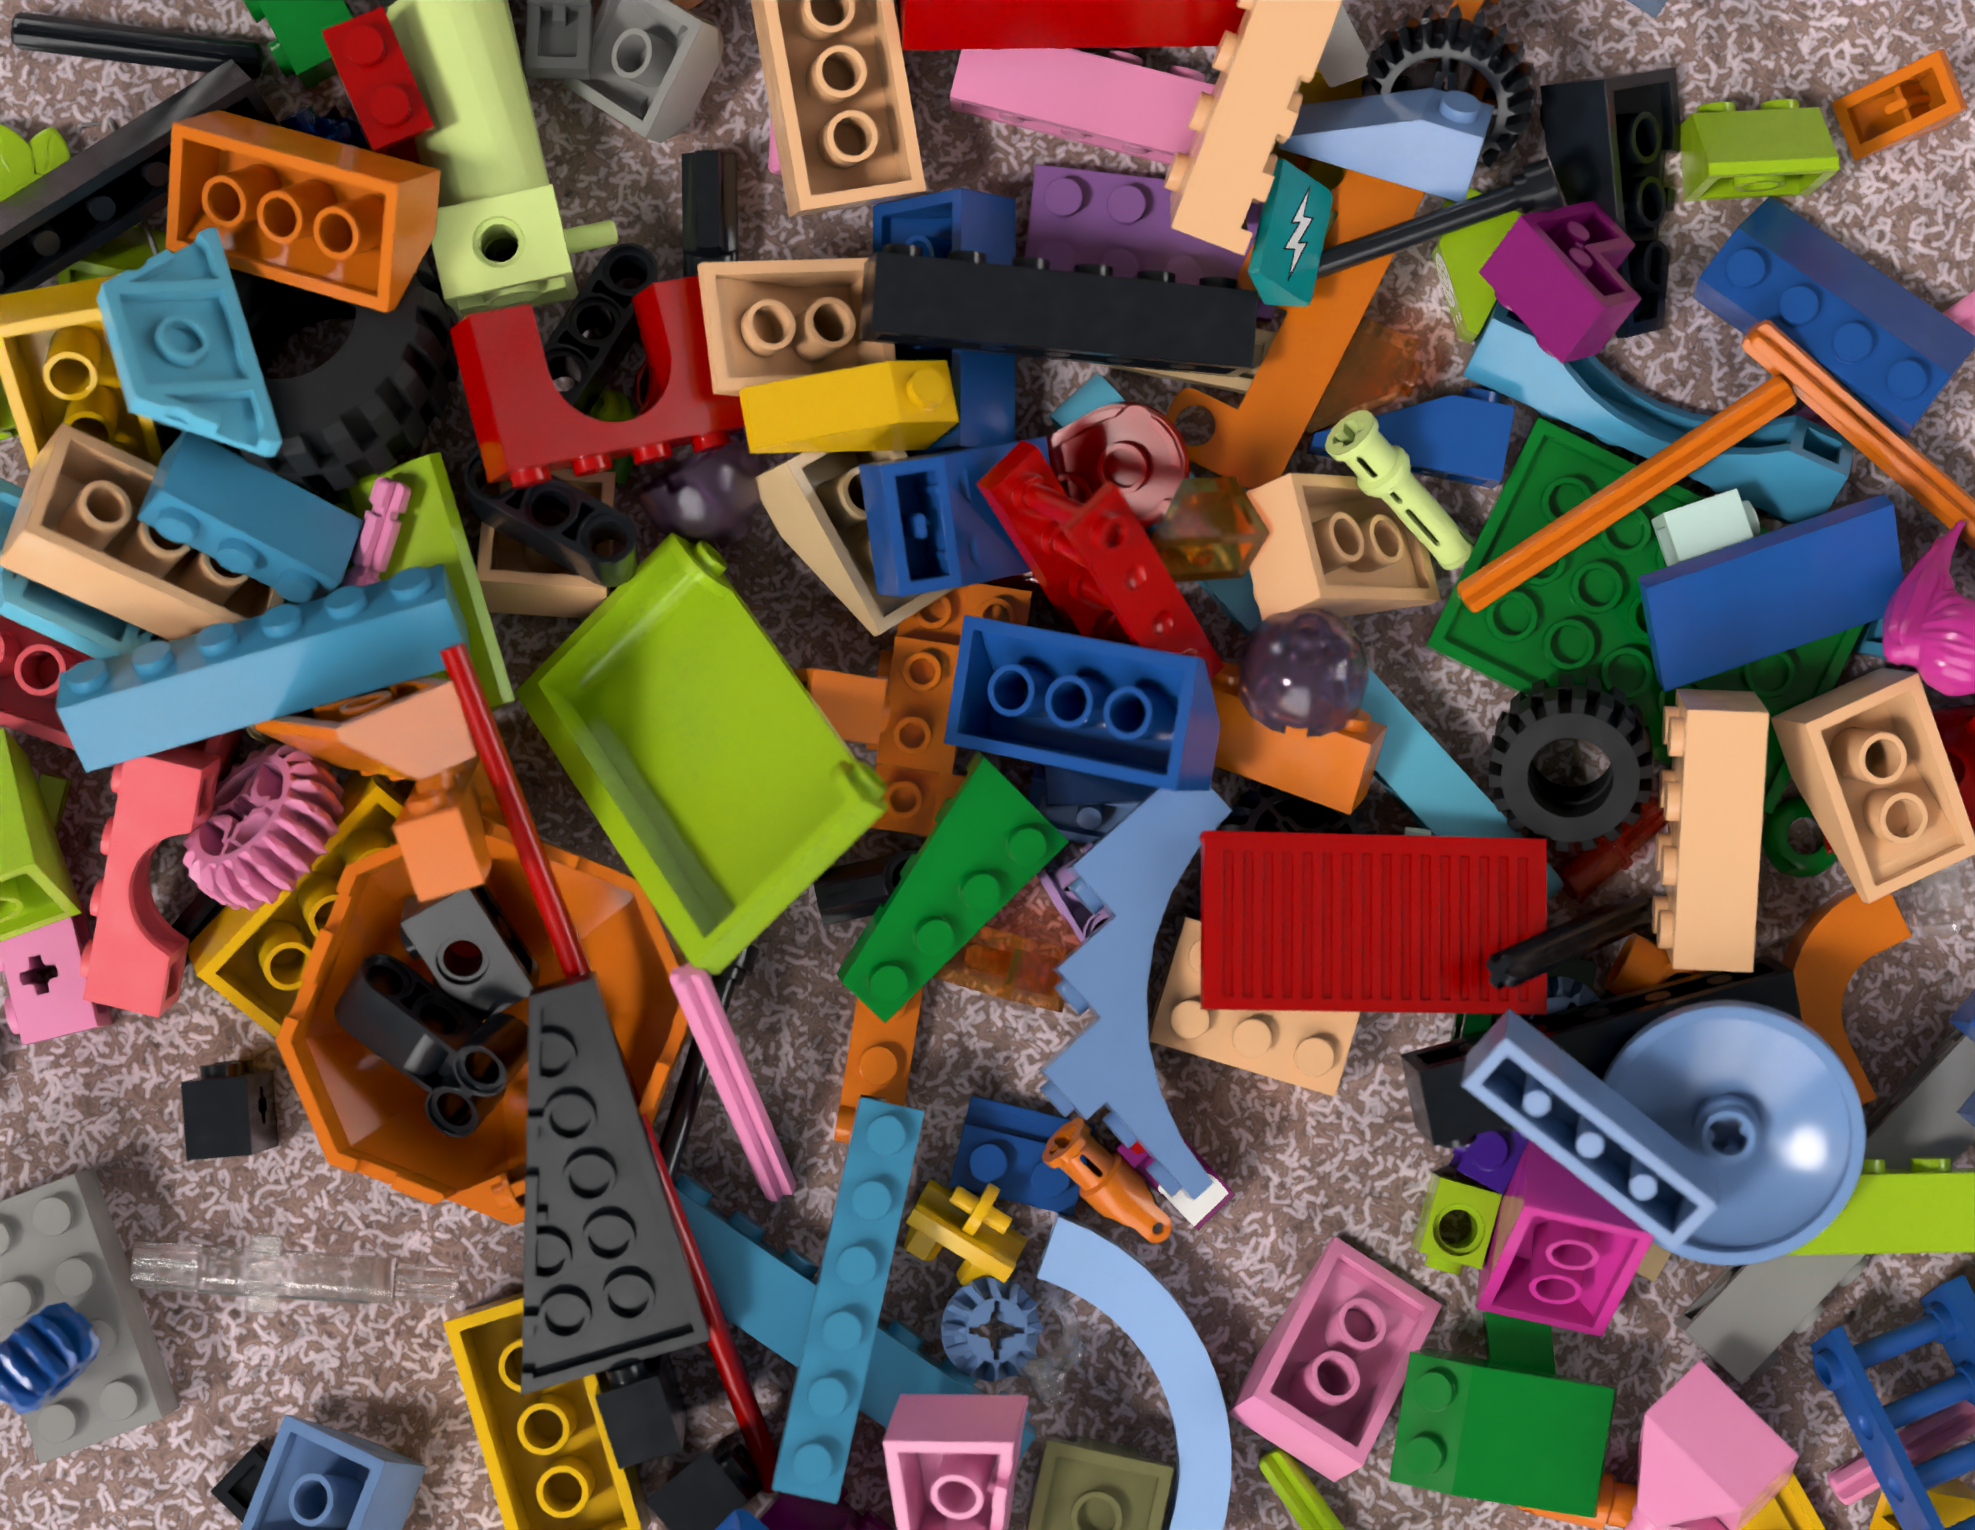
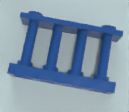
[1810,1275,1975,1530]

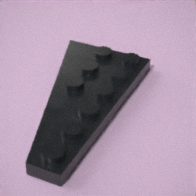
[521,970,711,1395]

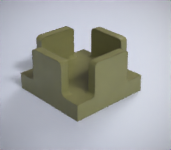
[1025,1435,1174,1530]

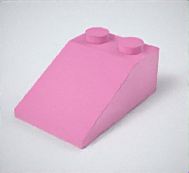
[1227,1236,1442,1482]

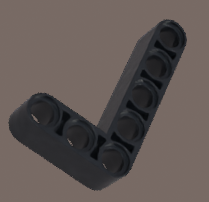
[464,243,658,587]

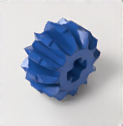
[0,1302,101,1414]

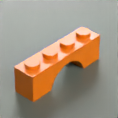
[393,744,506,902]

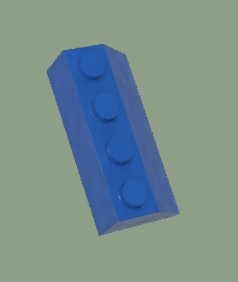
[873,188,1016,457]
[1693,196,1975,439]
[944,615,1221,791]

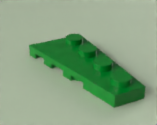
[836,750,1069,1023]

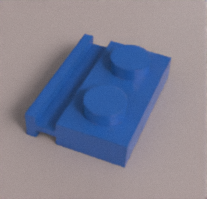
[949,1094,1096,1217]

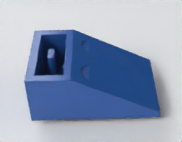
[859,436,1050,597]

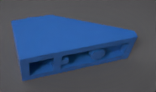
[1307,388,1515,489]

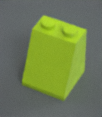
[0,728,82,942]

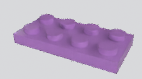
[1024,164,1274,322]

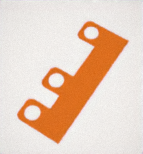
[1166,154,1426,490]

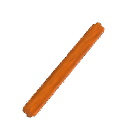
[1741,319,1975,550]
[1456,376,1797,613]

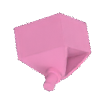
[1622,1360,1799,1530]

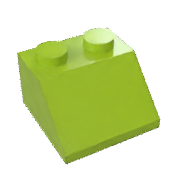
[1680,99,1840,202]

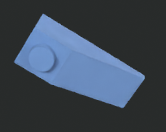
[1278,88,1495,202]

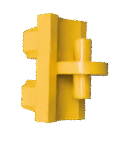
[904,1179,1028,1285]

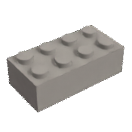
[0,1168,180,1464]

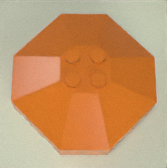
[276,816,691,1226]

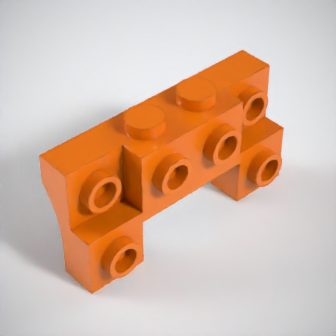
[866,583,1032,836]

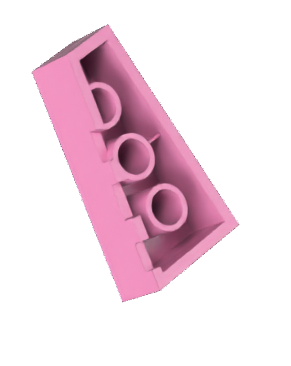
[883,1394,1029,1530]

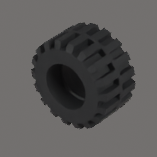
[1488,674,1653,852]

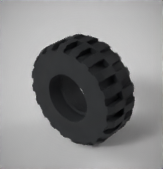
[203,256,459,494]

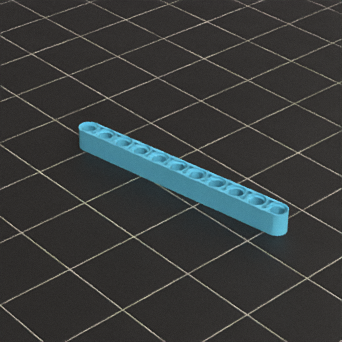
[1049,373,1564,902]

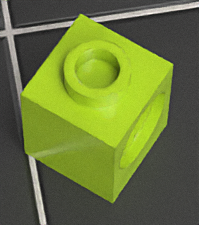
[1412,1172,1502,1276]

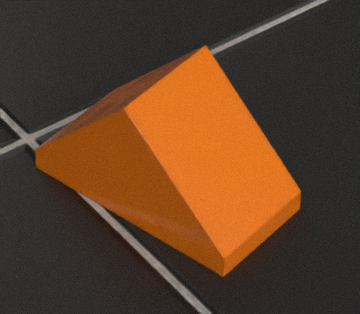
[1831,49,1968,161]

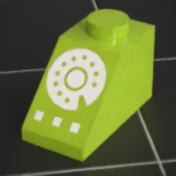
[1432,187,1523,344]

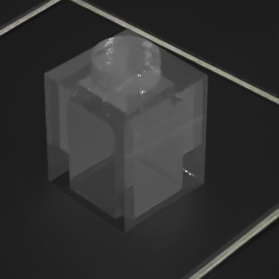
[1896,856,1975,937]

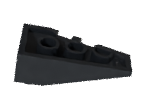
[1540,67,1681,338]

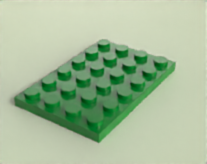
[1424,417,1864,816]

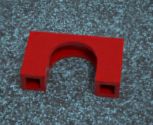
[450,275,745,489]

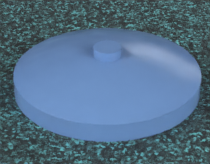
[1602,1000,1865,1265]

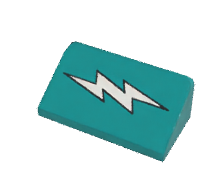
[1248,159,1333,307]

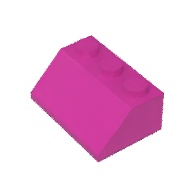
[1476,1140,1654,1337]

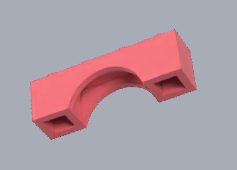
[80,746,222,1018]

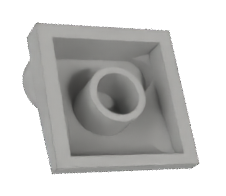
[562,0,724,143]

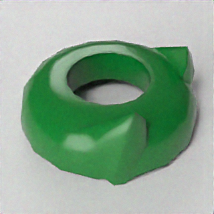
[1761,796,1838,878]

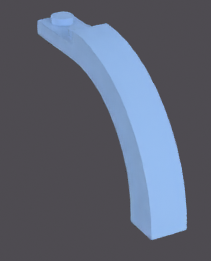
[1036,1213,1232,1530]

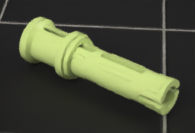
[1325,410,1475,570]

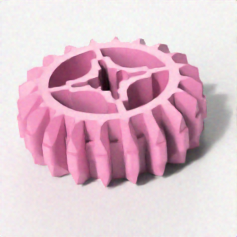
[182,743,344,911]

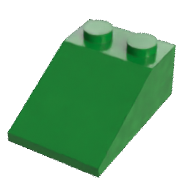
[1389,1347,1618,1518]

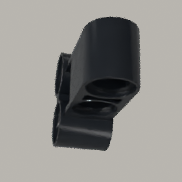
[334,953,529,1138]

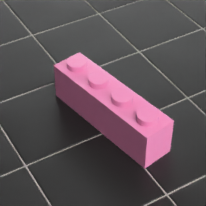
[949,48,1215,165]

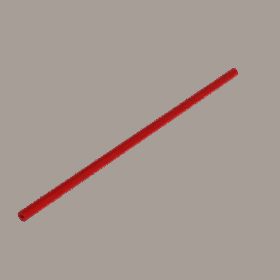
[439,641,778,1494]

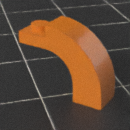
[1782,886,1912,1106]

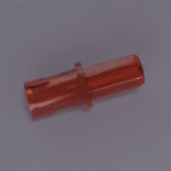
[1555,796,1669,903]

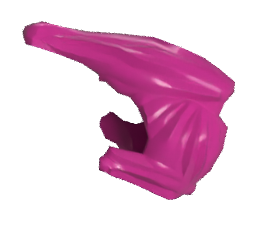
[1882,520,1975,696]

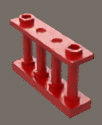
[976,440,1224,681]

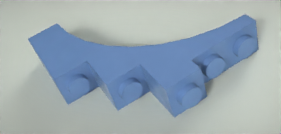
[1038,786,1232,1200]

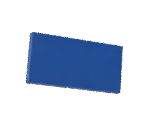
[1638,493,1903,692]

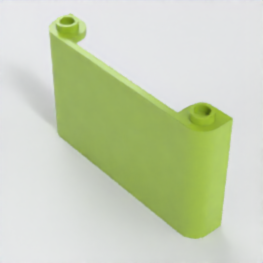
[515,532,888,975]

